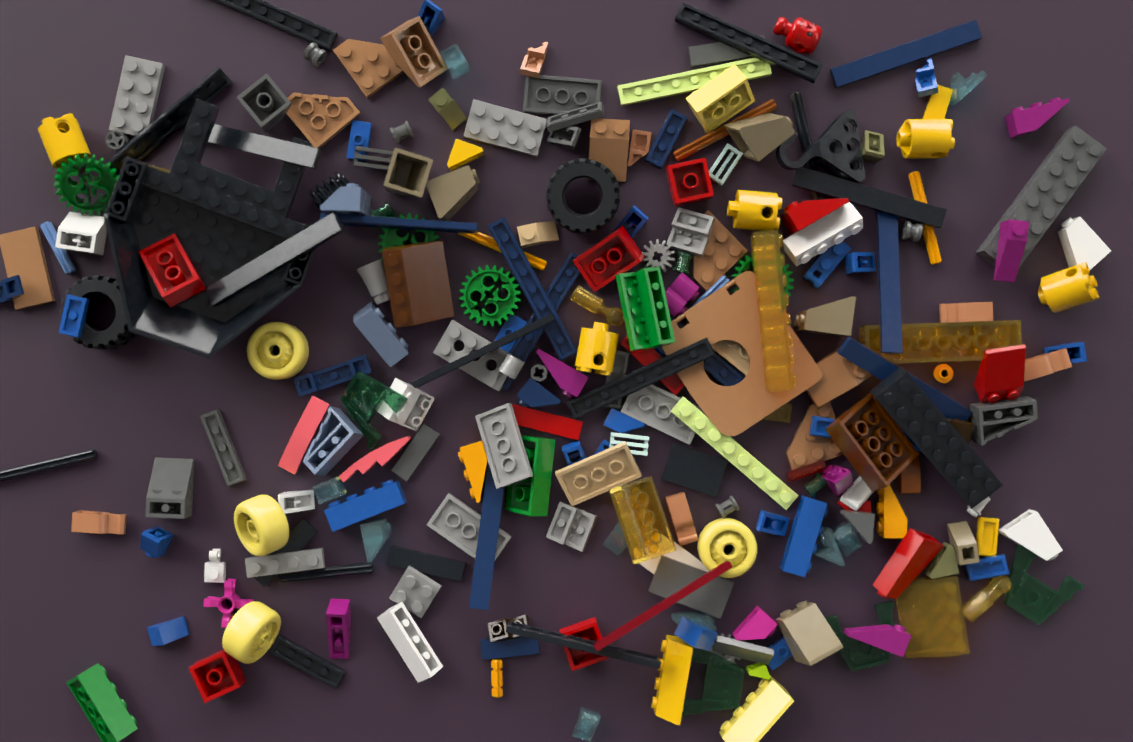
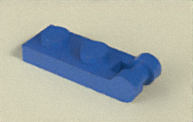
[802,241,852,289]

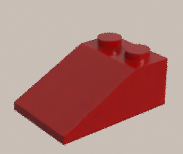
[780,198,850,235]
[573,225,644,292]
[139,233,206,307]
[974,344,1026,403]

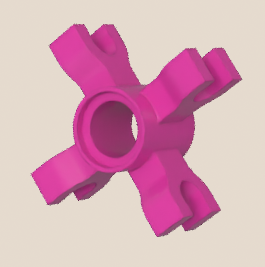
[203,578,254,627]

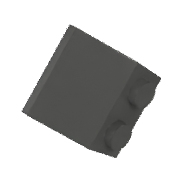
[236,73,292,133]

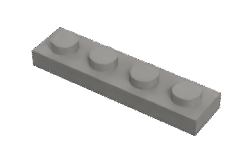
[245,548,325,578]

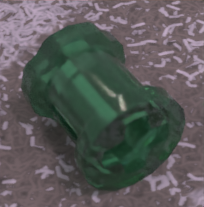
[370,201,395,217]
[673,252,694,275]
[803,473,828,498]

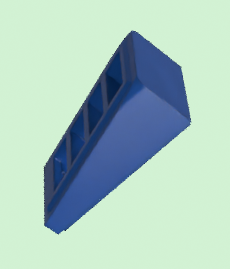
[562,440,586,466]

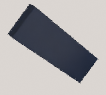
[645,109,688,170]
[480,637,540,660]

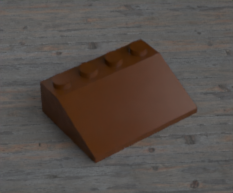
[382,240,455,327]
[825,393,919,492]

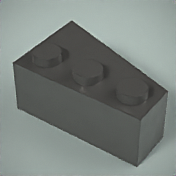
[970,396,1038,446]

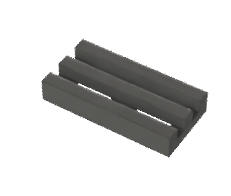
[353,146,394,171]

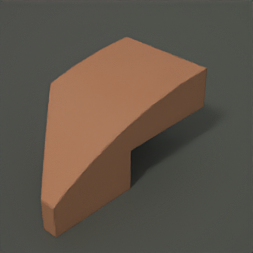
[520,42,548,78]
[628,130,652,166]

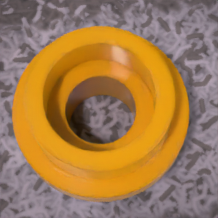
[933,364,953,383]

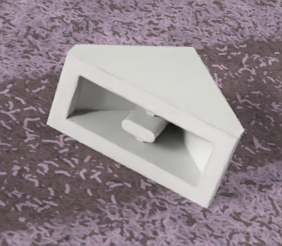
[278,490,315,514]

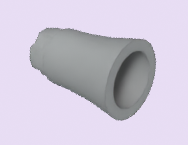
[357,260,390,305]

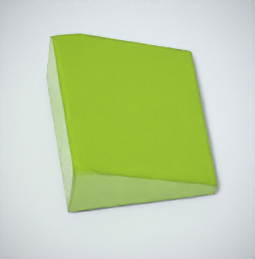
[745,663,771,680]

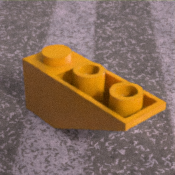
[458,440,488,503]
[876,484,907,538]

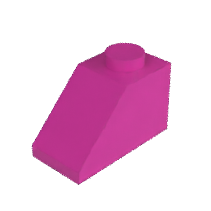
[732,605,778,640]

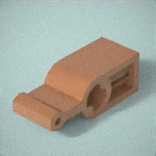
[939,302,993,323]
[1024,348,1072,382]
[665,492,699,546]
[71,510,127,534]

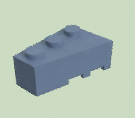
[353,301,409,367]
[303,406,364,476]

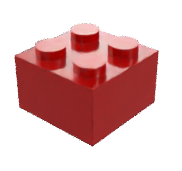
[666,157,714,207]
[559,617,609,671]
[189,649,247,703]

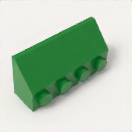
[505,435,555,516]
[66,663,138,742]

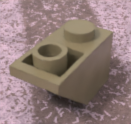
[947,521,980,565]

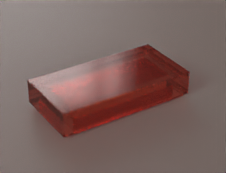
[785,460,826,483]

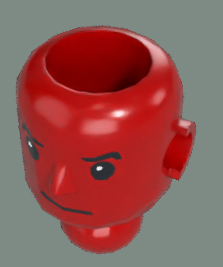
[773,17,822,55]

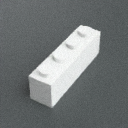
[783,202,863,266]
[377,602,443,683]

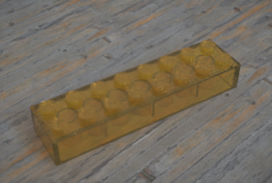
[750,230,797,392]
[859,320,1022,363]

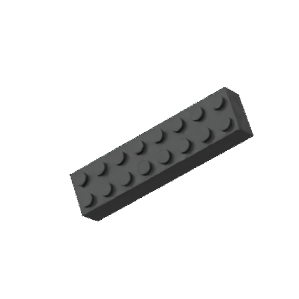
[976,126,1107,267]

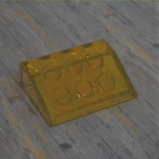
[896,575,970,658]

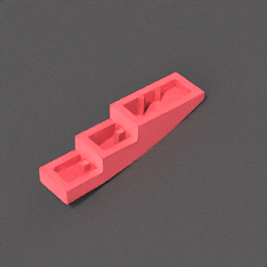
[278,396,330,475]
[339,435,412,482]

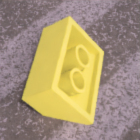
[686,64,755,134]

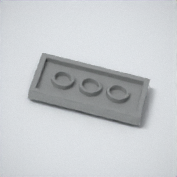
[109,55,165,136]
[463,99,547,157]
[620,385,705,445]
[475,403,533,489]
[427,493,511,560]

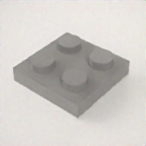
[389,566,442,618]

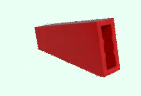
[873,528,944,599]

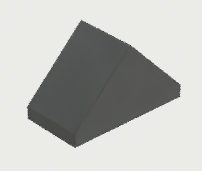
[547,126,581,152]
[840,510,875,544]

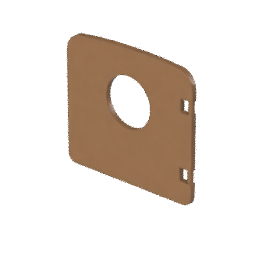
[662,271,822,436]

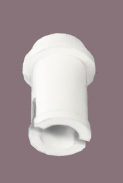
[966,497,991,517]

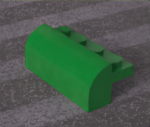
[615,267,675,351]

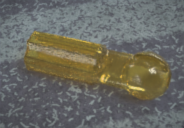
[570,285,624,326]
[959,575,1011,623]

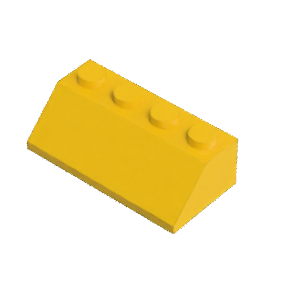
[651,635,693,725]

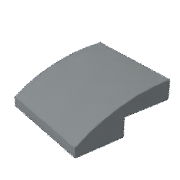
[666,207,715,257]
[546,502,597,552]

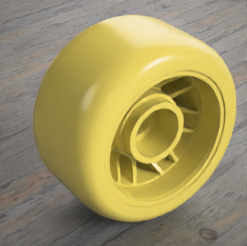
[247,322,309,380]
[234,495,289,557]
[697,518,757,578]
[222,601,281,664]

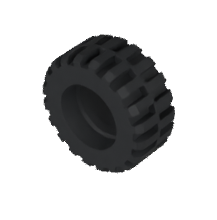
[546,159,620,234]
[60,275,135,349]

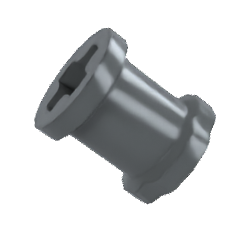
[390,120,414,143]
[530,364,548,381]
[715,495,740,519]

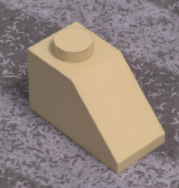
[517,221,559,248]

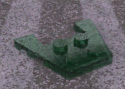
[340,371,408,450]
[1004,545,1085,625]
[824,601,894,672]
[682,647,745,717]

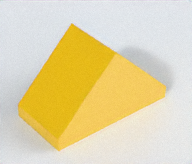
[447,139,485,171]

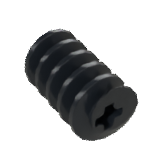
[309,171,349,209]

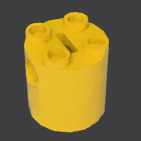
[38,114,91,169]
[896,119,955,159]
[727,190,782,232]
[1038,262,1099,313]
[575,322,619,376]

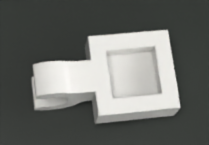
[204,548,226,583]

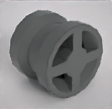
[303,42,327,68]
[105,130,130,152]
[901,221,923,242]

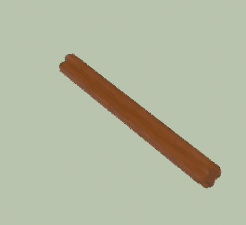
[673,99,777,161]

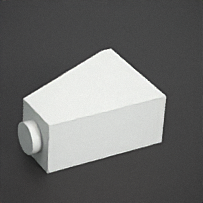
[1058,217,1111,270]
[999,509,1063,561]

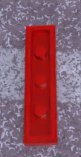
[620,336,685,396]
[511,403,583,440]

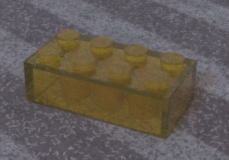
[609,476,677,564]

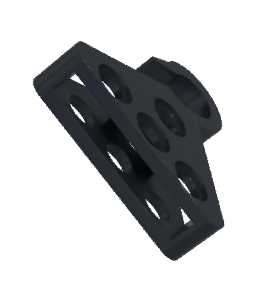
[776,109,865,183]

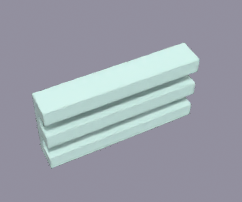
[709,143,743,186]
[609,432,649,456]

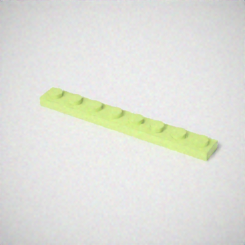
[617,58,772,106]
[671,397,799,510]

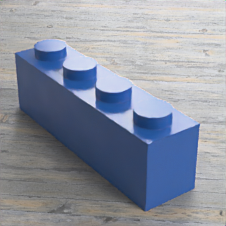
[324,479,407,532]
[779,495,828,577]

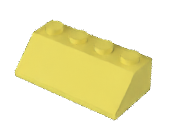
[720,676,794,742]

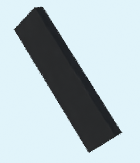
[254,518,318,587]
[387,545,466,582]
[269,634,346,689]

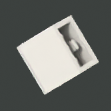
[55,212,107,255]
[377,378,435,431]

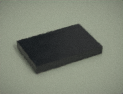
[661,443,728,497]

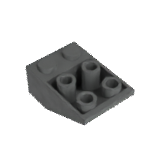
[145,457,195,519]

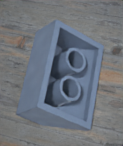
[320,183,371,216]

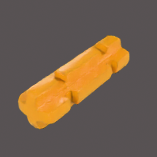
[491,659,503,698]

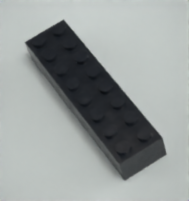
[870,366,1003,509]

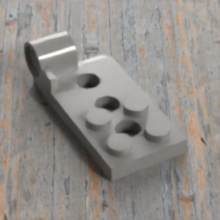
[433,320,525,391]

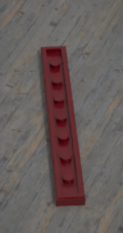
[594,561,733,652]

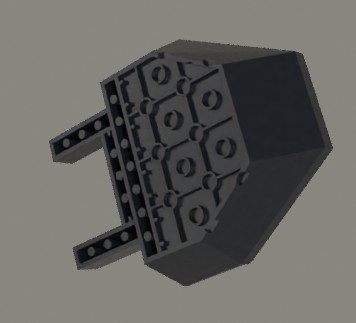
[104,99,316,359]

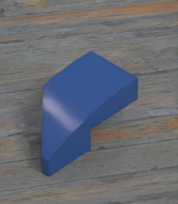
[915,58,938,97]
[604,408,646,434]

